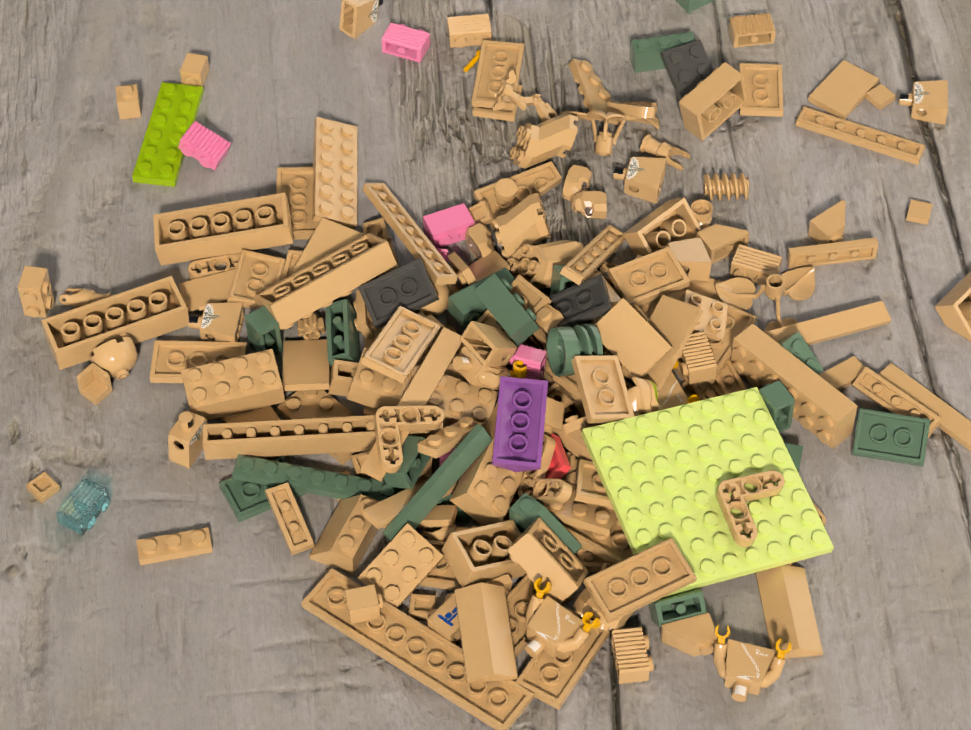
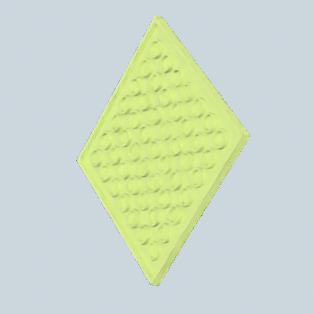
[581,387,834,597]

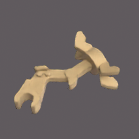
[493,70,558,122]

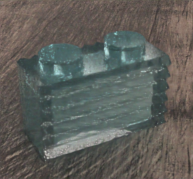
[56,477,110,535]

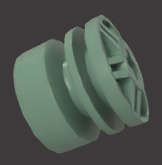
[546,324,603,377]

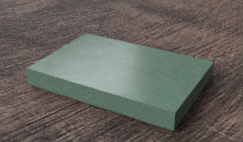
[852,408,930,467]
[219,456,305,522]

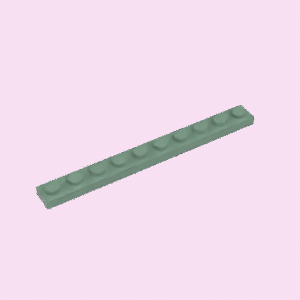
[232,454,470,523]

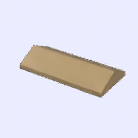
[755,565,823,659]
[454,582,518,683]

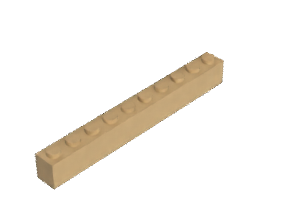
[203,415,443,460]

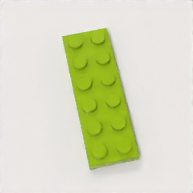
[132,82,204,187]

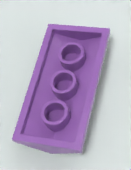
[492,376,548,472]

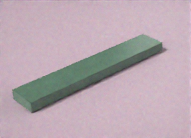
[382,424,492,542]

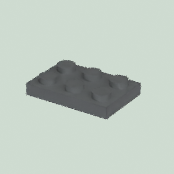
[660,40,713,101]
[358,258,439,329]
[546,274,612,335]

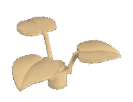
[560,110,660,156]
[715,267,815,332]

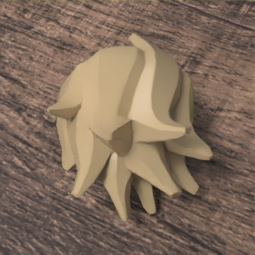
[627,377,664,417]

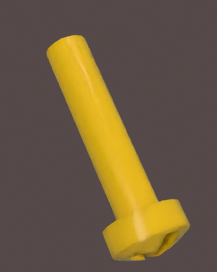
[463,50,481,72]

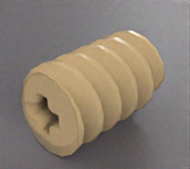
[703,173,749,201]

